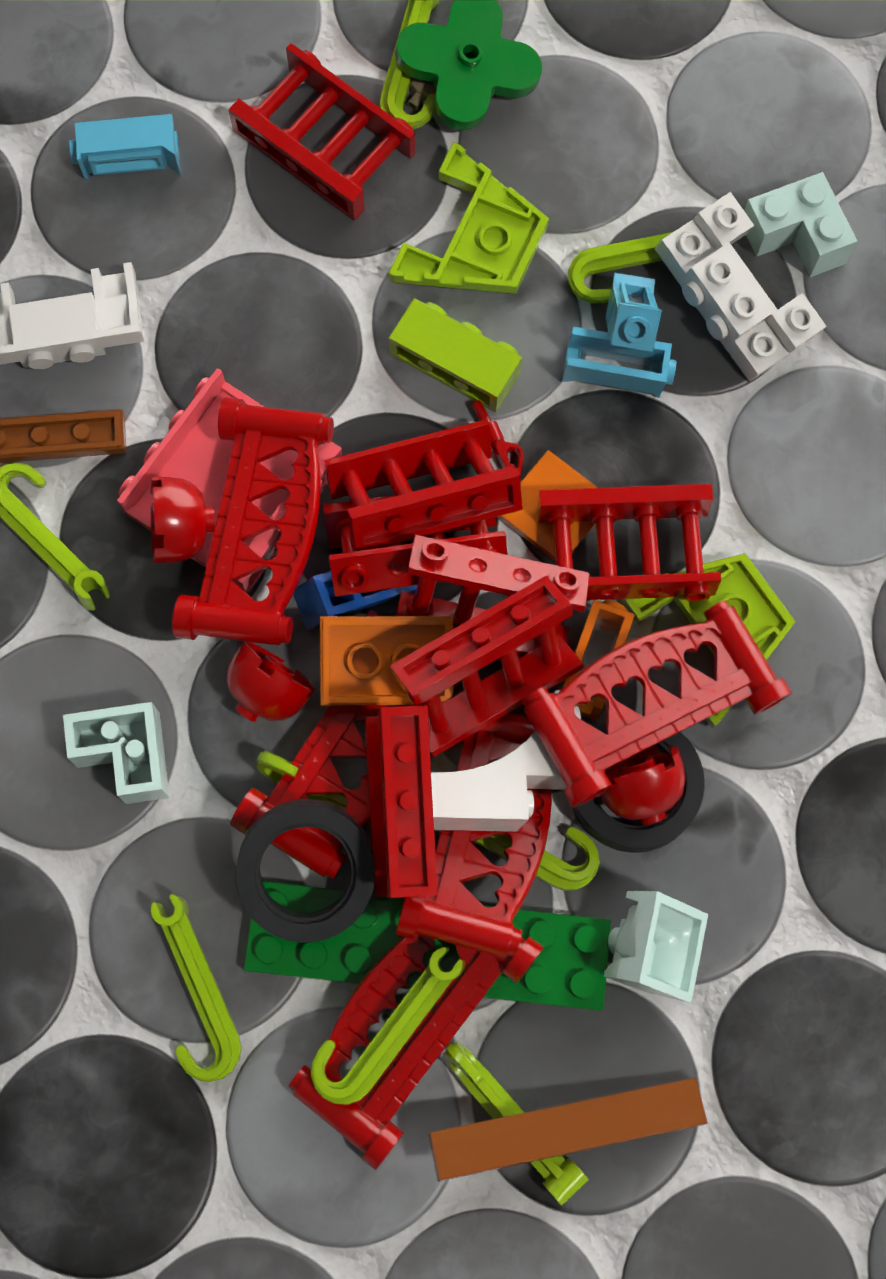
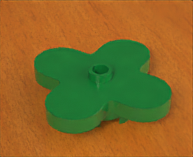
[395,0,542,130]

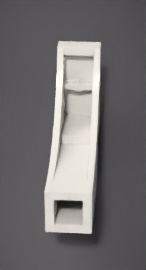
[431,690,581,832]

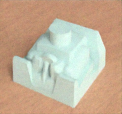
[604,891,708,1003]

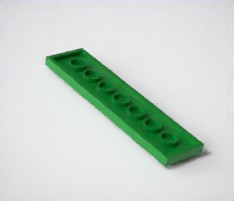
[244,881,611,1011]

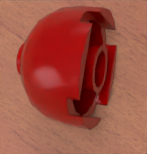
[150,477,215,564]
[226,641,316,722]
[600,745,686,825]

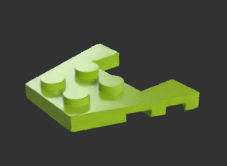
[388,142,549,294]
[620,553,796,728]

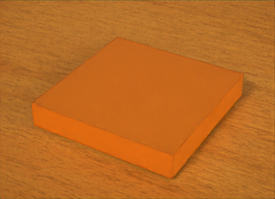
[497,450,598,562]

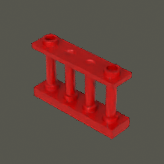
[228,43,415,221]
[324,419,523,551]
[537,484,721,602]
[323,495,508,597]
[396,535,589,659]
[390,575,584,757]
[365,705,438,898]

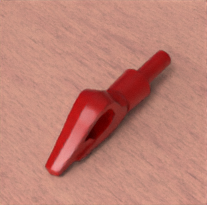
[471,400,524,476]

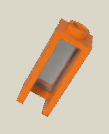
[563,600,635,721]

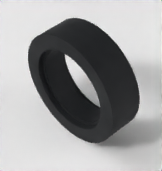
[572,723,705,853]
[236,799,375,943]

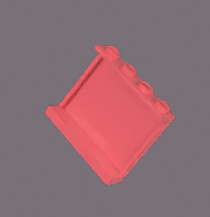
[117,368,343,594]

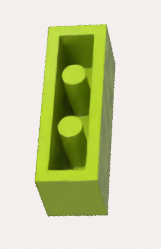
[389,298,523,413]

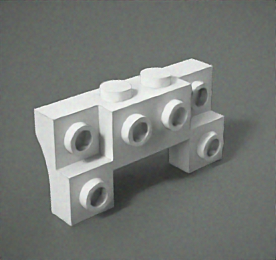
[655,192,827,382]
[0,262,144,369]

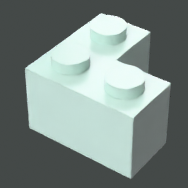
[744,172,858,277]
[63,702,170,804]

